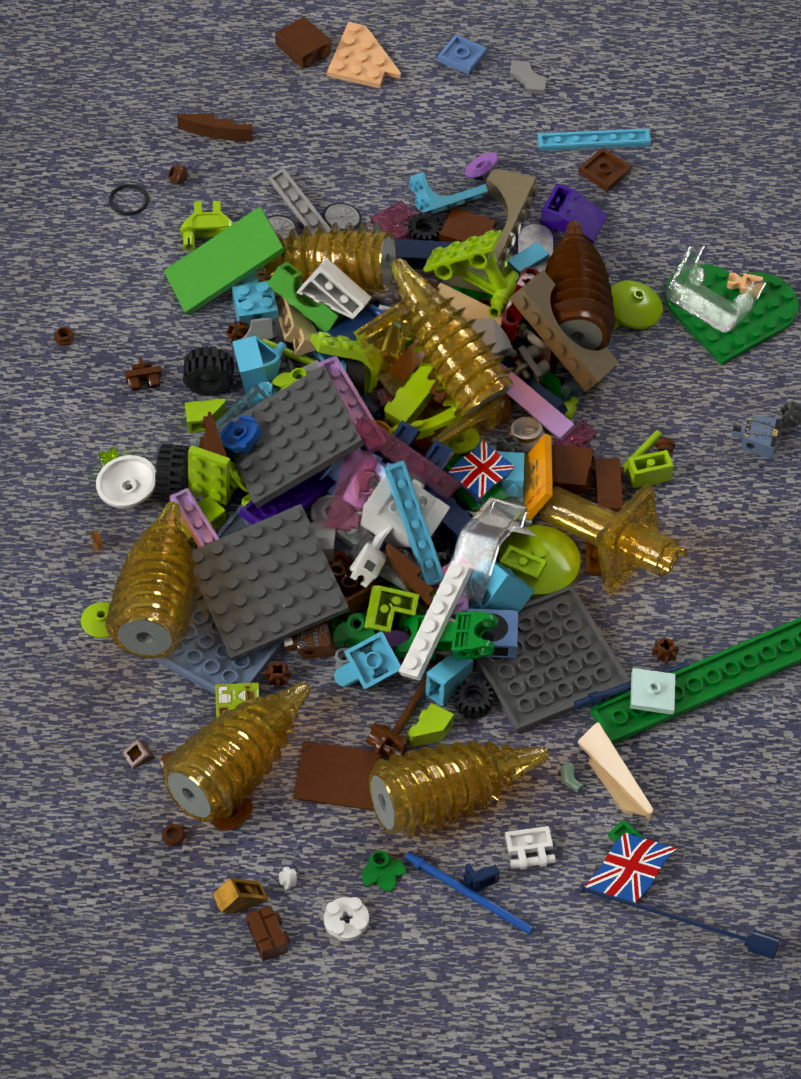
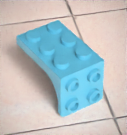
[409,172,488,214]

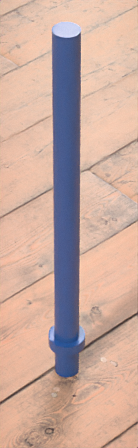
[405,851,534,935]

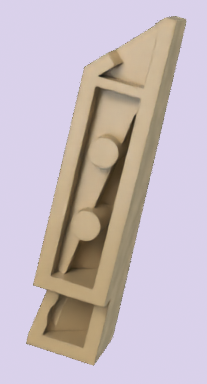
[431,283,526,338]
[276,296,318,356]
[578,722,654,820]

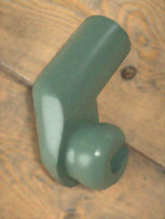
[560,762,584,793]

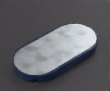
[516,224,555,278]

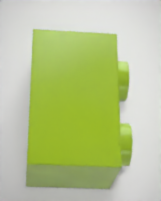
[626,450,674,489]

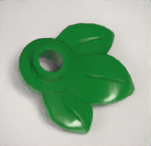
[333,613,375,648]
[362,850,406,892]

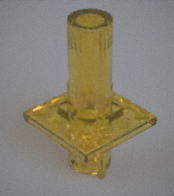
[540,483,688,596]

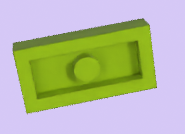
[500,545,547,582]

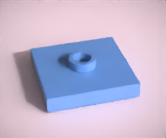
[437,34,487,75]

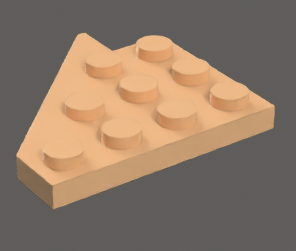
[327,22,401,88]

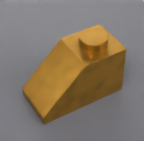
[213,878,269,914]

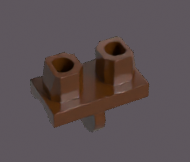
[125,357,162,391]
[366,723,408,762]

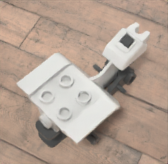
[348,473,450,587]

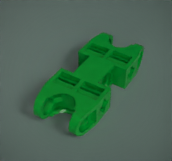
[394,611,498,661]

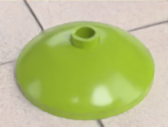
[611,280,663,329]

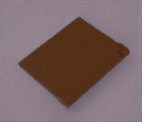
[293,741,382,810]

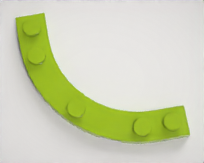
[388,369,492,440]

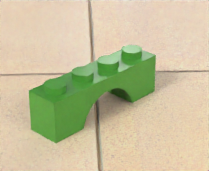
[268,261,344,332]

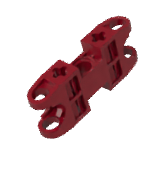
[500,267,540,346]

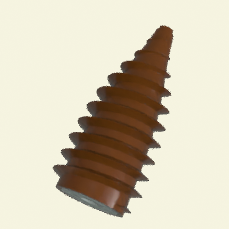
[540,220,615,351]

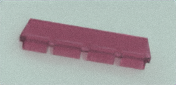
[326,449,378,532]

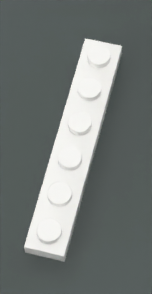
[399,562,472,681]

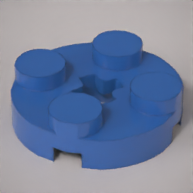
[220,416,262,454]

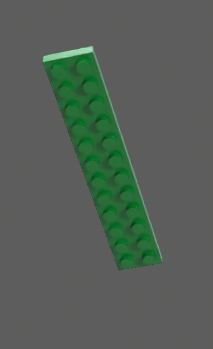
[590,617,801,745]

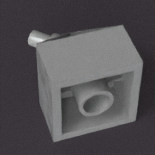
[463,318,517,374]

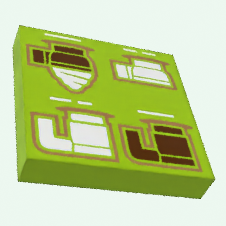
[215,683,260,728]

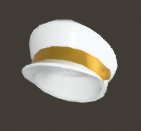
[509,417,545,451]

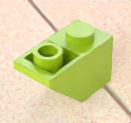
[185,399,226,433]
[408,703,454,747]

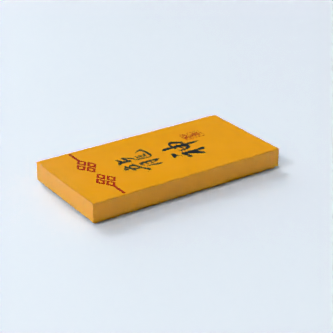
[524,434,553,520]

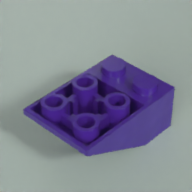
[541,183,608,243]

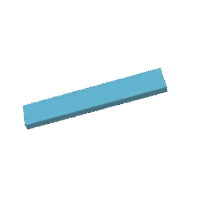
[537,129,651,151]
[383,460,444,586]

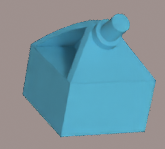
[232,336,286,395]
[469,556,535,612]

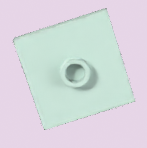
[630,668,675,714]

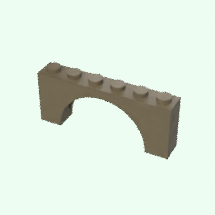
[509,270,619,391]

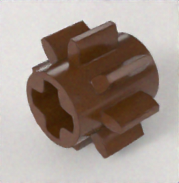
[226,320,249,344]
[652,637,679,665]
[265,661,291,689]

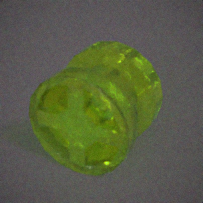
[98,446,119,467]

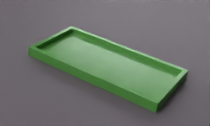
[164,207,285,315]

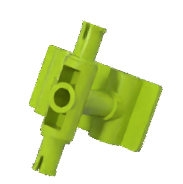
[423,230,519,318]

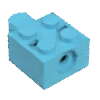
[232,272,278,328]
[334,631,401,690]

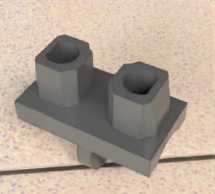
[515,344,550,383]

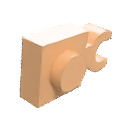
[727,273,763,297]

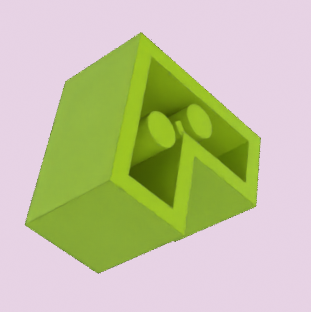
[364,585,419,632]

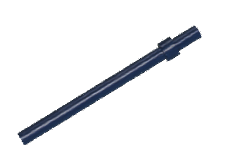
[574,662,689,709]

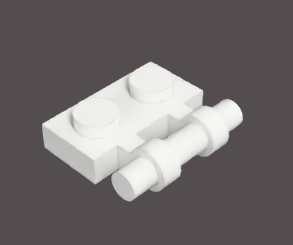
[505,826,556,870]

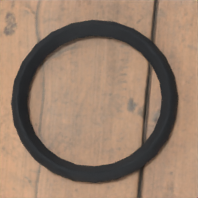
[109,184,149,215]

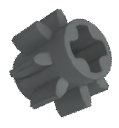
[779,401,801,427]
[497,435,521,453]

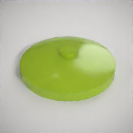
[499,525,581,598]

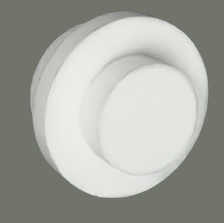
[279,867,297,889]

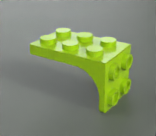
[310,332,383,393]
[188,445,235,505]

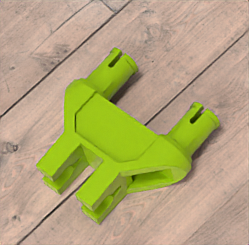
[180,201,234,251]

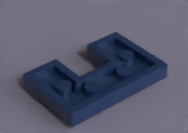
[380,420,454,486]

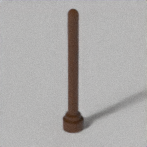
[391,653,445,736]

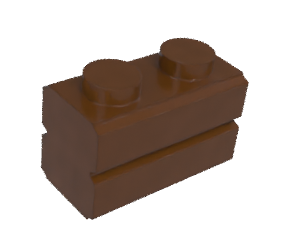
[246,905,291,961]

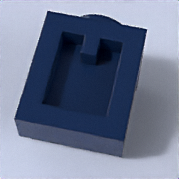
[463,863,500,891]

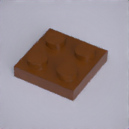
[578,147,632,192]

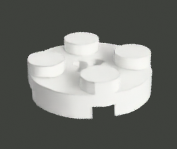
[324,897,369,941]

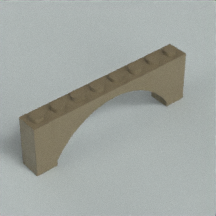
[444,168,539,294]

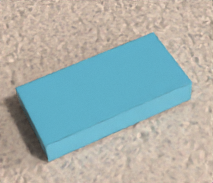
[507,242,550,276]

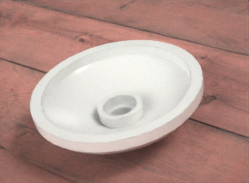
[96,455,156,508]

